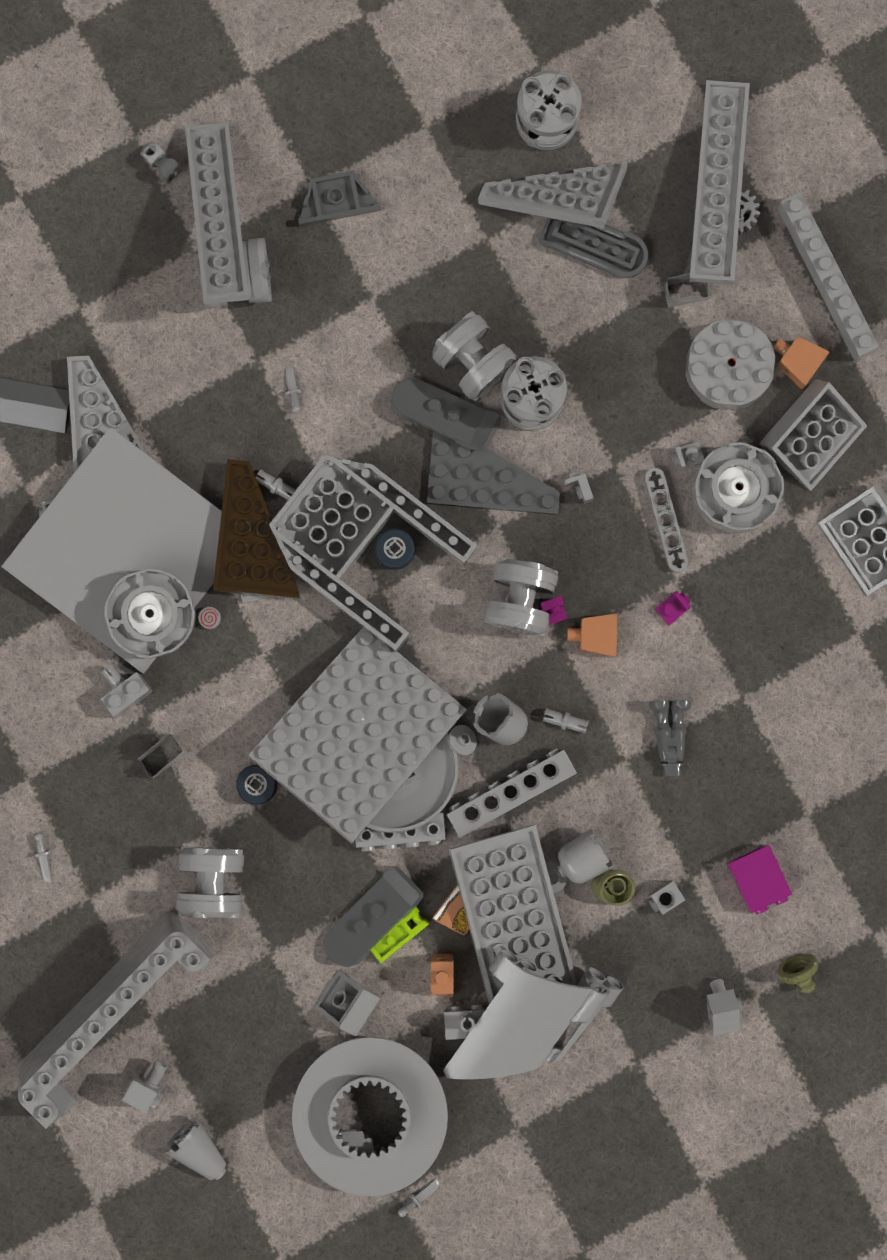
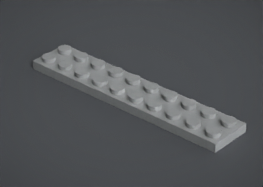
[689,80,750,285]
[185,123,249,304]

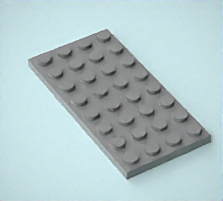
[449,825,577,1004]

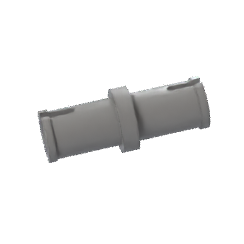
[256,469,296,500]
[543,708,589,734]

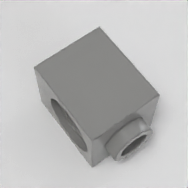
[648,880,685,915]

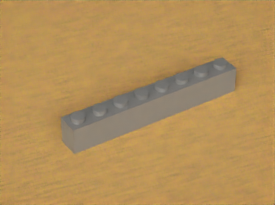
[777,192,879,361]

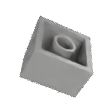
[314,970,380,1036]

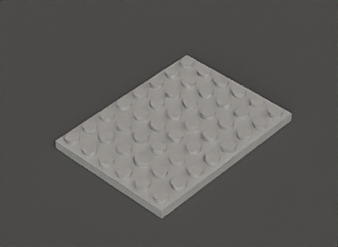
[248,627,467,844]

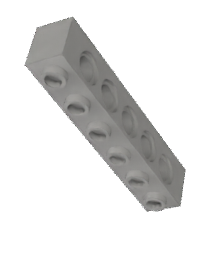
[447,748,577,838]

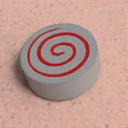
[198,607,221,629]

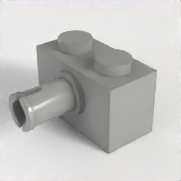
[101,664,153,718]
[707,979,743,1036]
[444,1004,487,1040]
[122,1061,168,1113]

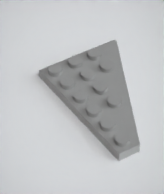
[478,162,627,228]
[67,356,147,472]

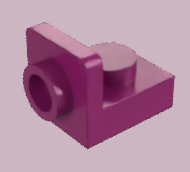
[655,591,691,626]
[539,596,567,626]

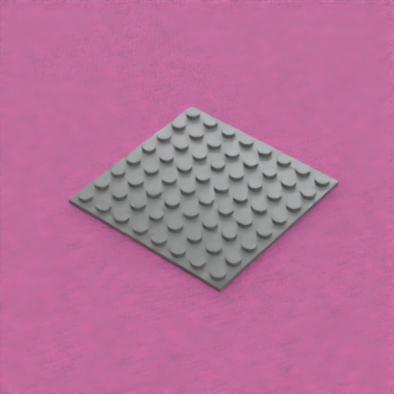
[1,427,222,674]

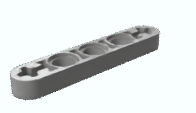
[644,468,688,573]

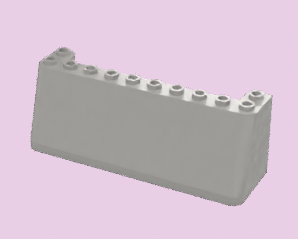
[17,912,219,1129]

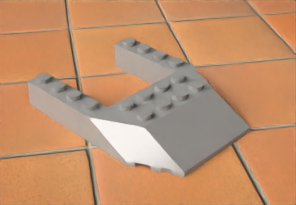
[269,455,478,652]

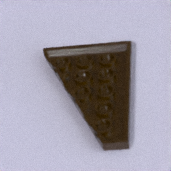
[213,459,300,599]

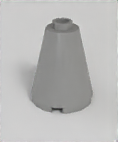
[164,1117,226,1181]

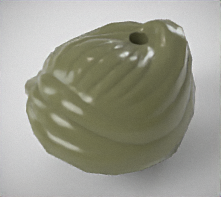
[591,869,636,906]

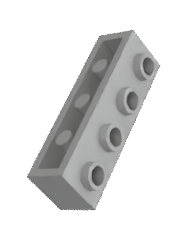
[355,813,446,852]

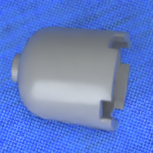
[473,693,528,745]
[557,829,614,884]

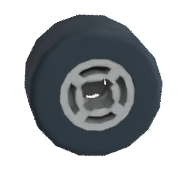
[375,529,415,570]
[236,765,277,805]

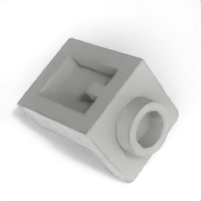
[671,441,704,470]
[564,472,593,504]

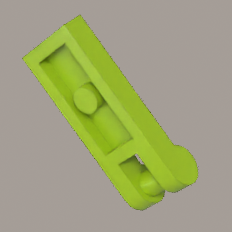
[370,907,430,963]

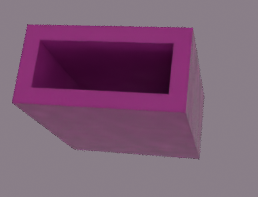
[726,845,792,915]

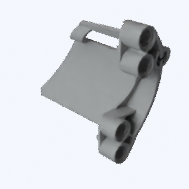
[443,949,624,1079]

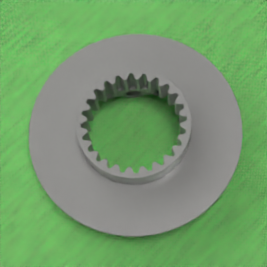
[292,1037,448,1196]

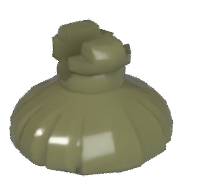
[777,954,819,994]

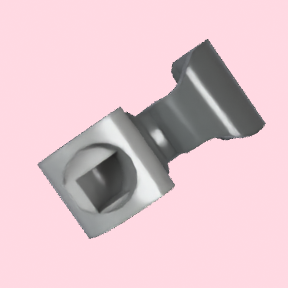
[140,141,182,184]

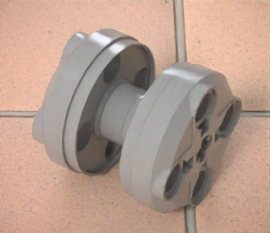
[516,70,582,150]
[199,238,272,309]
[432,311,517,402]
[501,356,567,431]
[484,557,558,637]
[176,847,244,918]

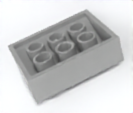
[759,379,867,491]
[818,484,887,596]

